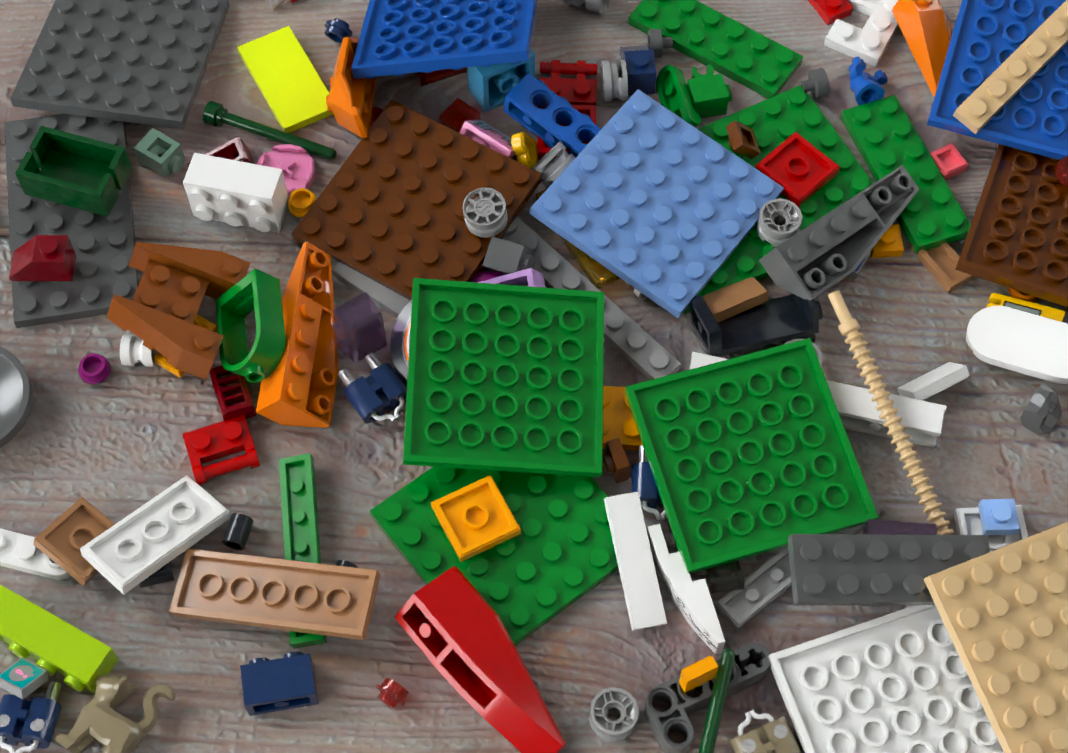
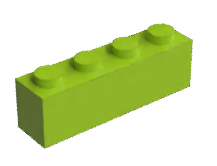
[0,584,119,694]

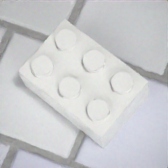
[183,153,289,233]

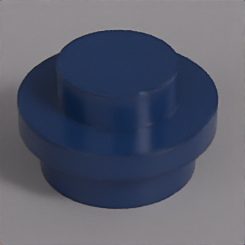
[325,18,353,43]

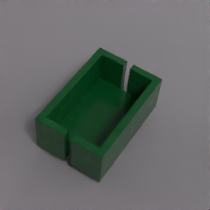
[15,126,132,217]

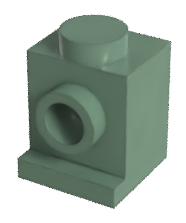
[134,128,185,178]

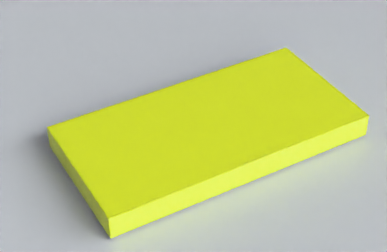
[237,26,333,133]

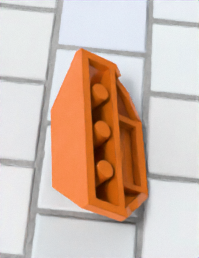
[326,37,378,138]

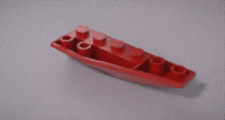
[394,566,566,753]

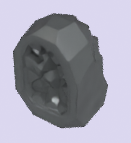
[1020,384,1062,435]

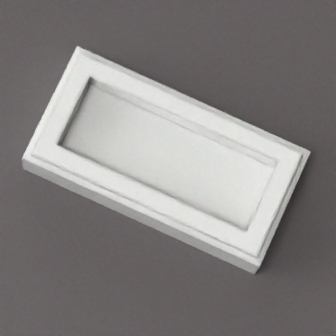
[897,362,970,401]

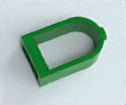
[215,269,286,383]

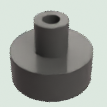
[647,29,673,58]
[800,68,829,99]

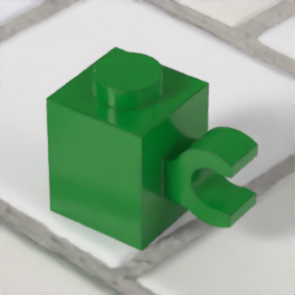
[687,64,732,119]

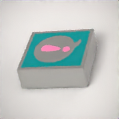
[0,657,49,699]

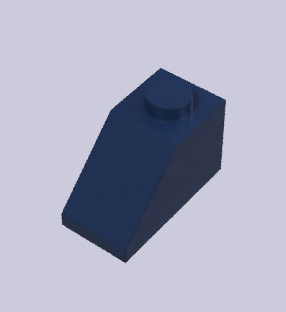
[620,45,657,96]

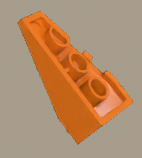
[891,0,953,97]

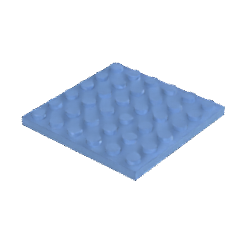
[529,89,784,318]

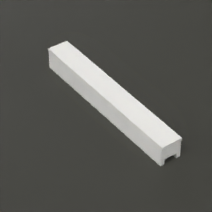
[689,351,947,448]

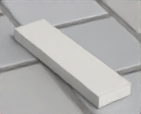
[604,492,667,631]

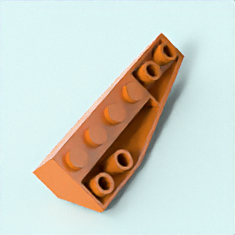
[256,242,339,428]

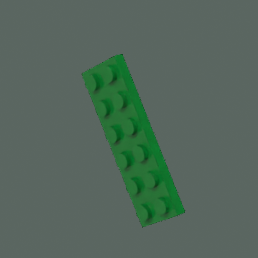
[628,0,803,99]
[840,95,971,254]

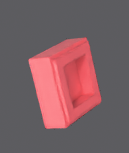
[929,143,969,180]

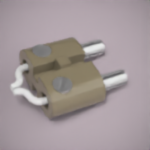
[729,710,801,753]

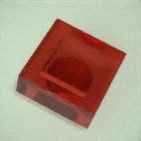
[439,98,481,132]

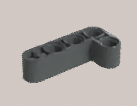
[644,643,771,753]

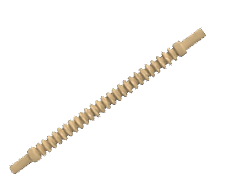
[828,290,954,535]

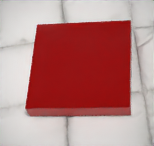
[755,132,840,207]

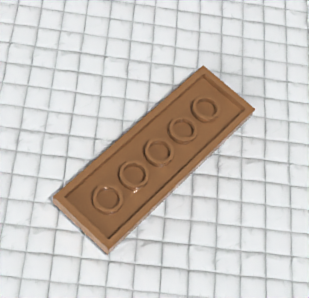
[169,549,380,640]

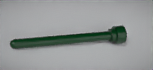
[203,101,337,160]
[699,649,735,753]

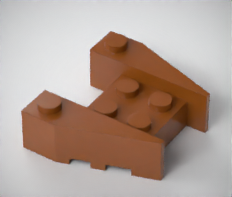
[106,242,250,380]

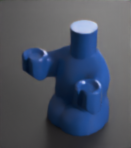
[848,56,888,105]

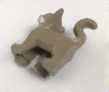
[54,675,176,753]

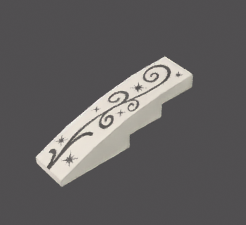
[647,524,725,655]

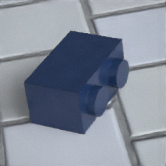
[240,652,319,716]

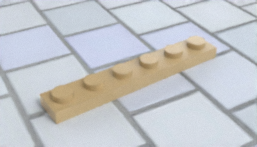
[953,0,1068,134]

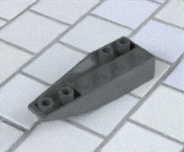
[759,165,920,301]

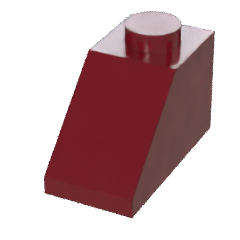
[9,235,76,281]

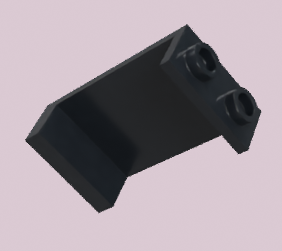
[690,293,823,357]

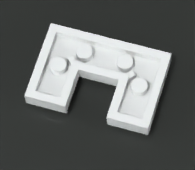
[824,0,899,67]

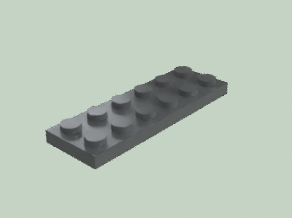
[787,534,990,606]

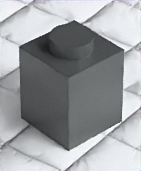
[483,236,536,274]

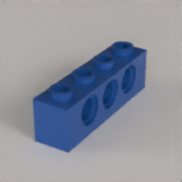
[503,73,601,157]

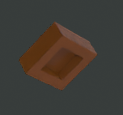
[726,121,760,160]
[602,438,630,483]

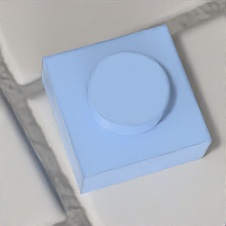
[978,499,1020,535]

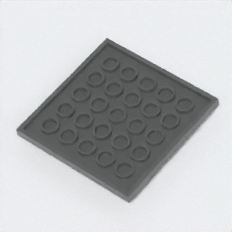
[10,0,229,130]

